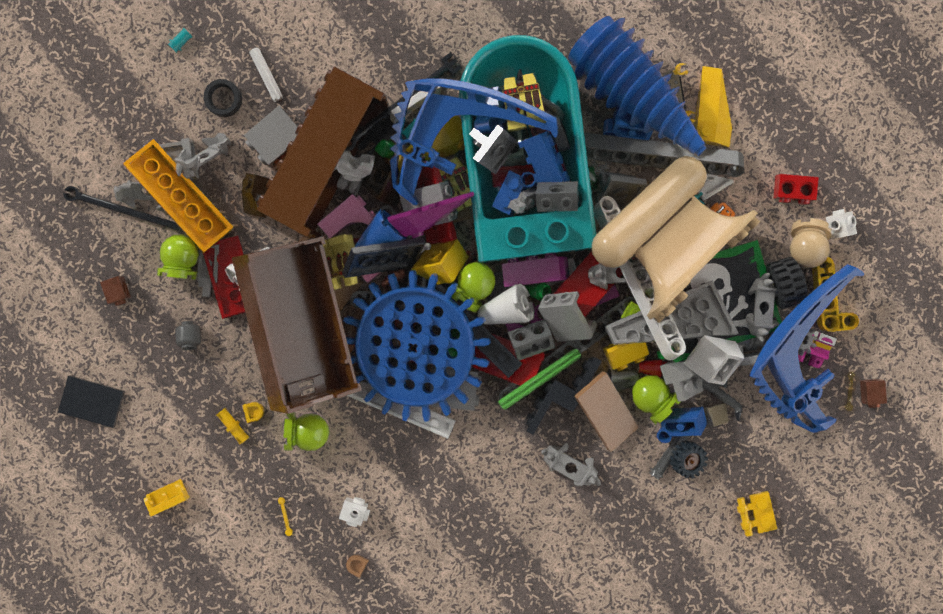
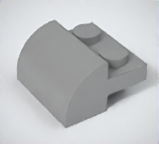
[660,360,703,402]

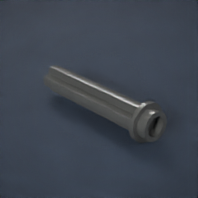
[649,436,690,480]

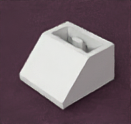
[684,335,744,385]

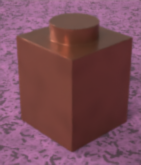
[860,379,887,408]

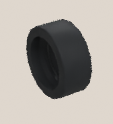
[203,79,242,117]

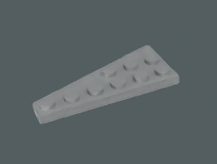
[605,280,738,345]

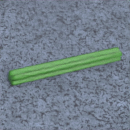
[499,349,581,410]

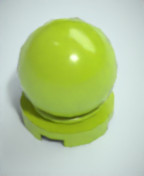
[157,234,199,280]
[447,262,495,312]
[632,375,681,425]
[283,412,329,451]

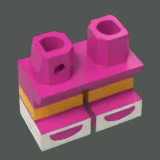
[798,331,837,369]

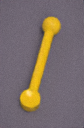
[278,497,293,536]

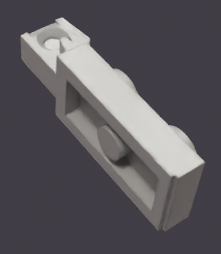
[508,186,537,214]
[197,245,219,297]

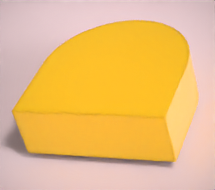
[242,402,264,423]

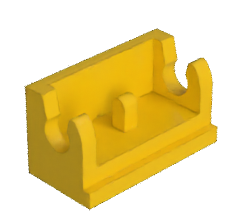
[144,479,190,517]

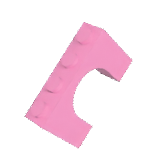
[318,194,382,283]

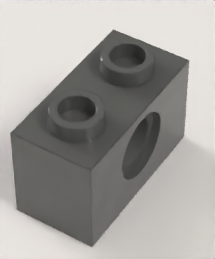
[536,181,579,212]

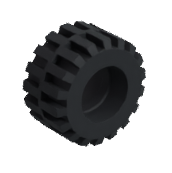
[766,257,808,310]

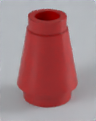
[639,359,667,378]

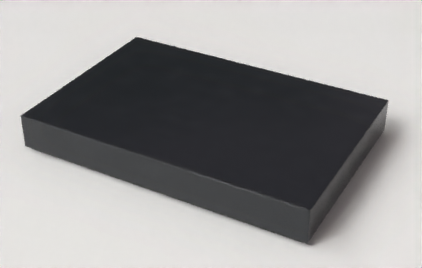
[58,375,125,428]

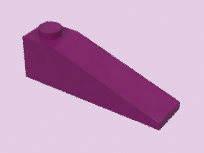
[387,191,474,238]

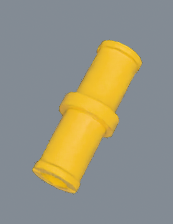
[216,407,249,445]

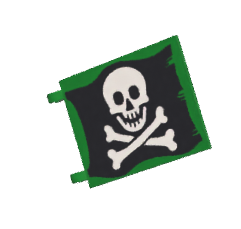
[657,240,782,362]

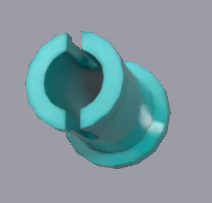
[168,28,193,53]

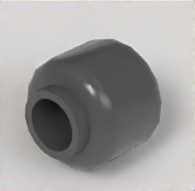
[175,321,201,350]

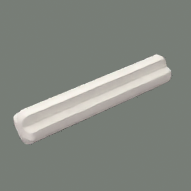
[249,48,283,102]

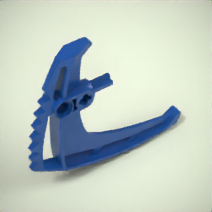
[390,79,558,205]
[750,264,864,433]

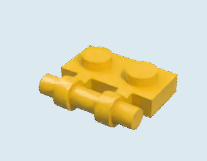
[737,491,777,537]

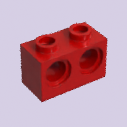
[773,174,819,205]

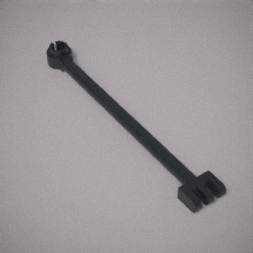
[345,52,463,151]
[63,186,185,233]

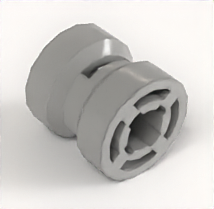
[337,174,363,196]

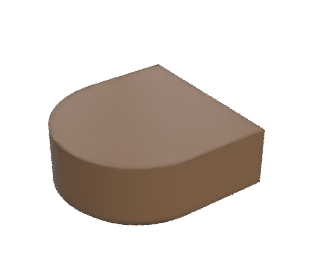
[346,555,369,578]

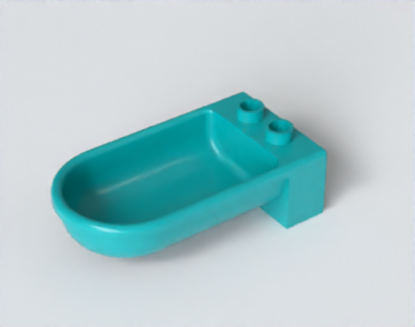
[459,35,596,263]

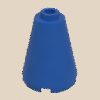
[354,210,407,247]

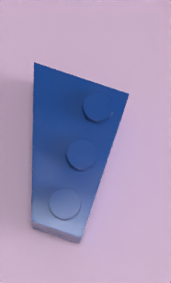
[518,131,570,184]

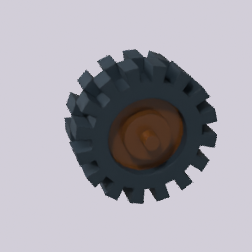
[670,441,708,479]

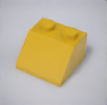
[412,239,469,284]
[603,342,649,371]

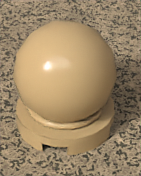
[790,218,832,268]

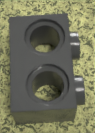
[508,319,555,361]

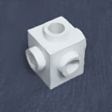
[826,209,857,239]
[339,497,370,527]

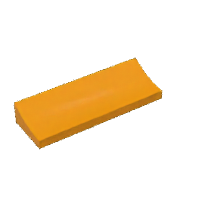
[123,139,233,253]

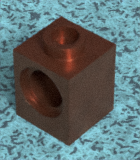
[100,276,131,306]

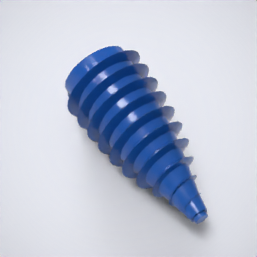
[568,16,707,156]

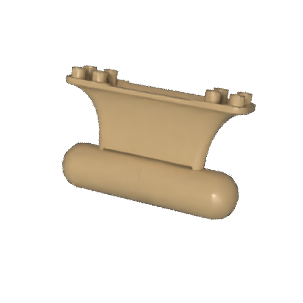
[592,156,760,323]

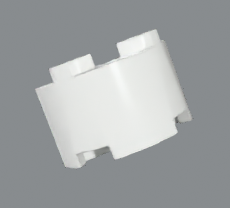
[335,151,375,181]

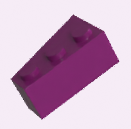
[502,253,570,287]

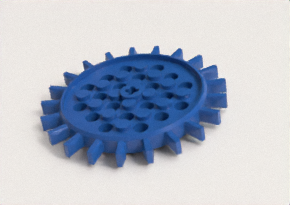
[343,270,491,422]

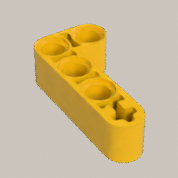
[812,257,859,332]

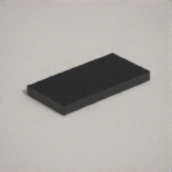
[342,237,425,278]

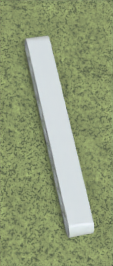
[594,196,686,360]

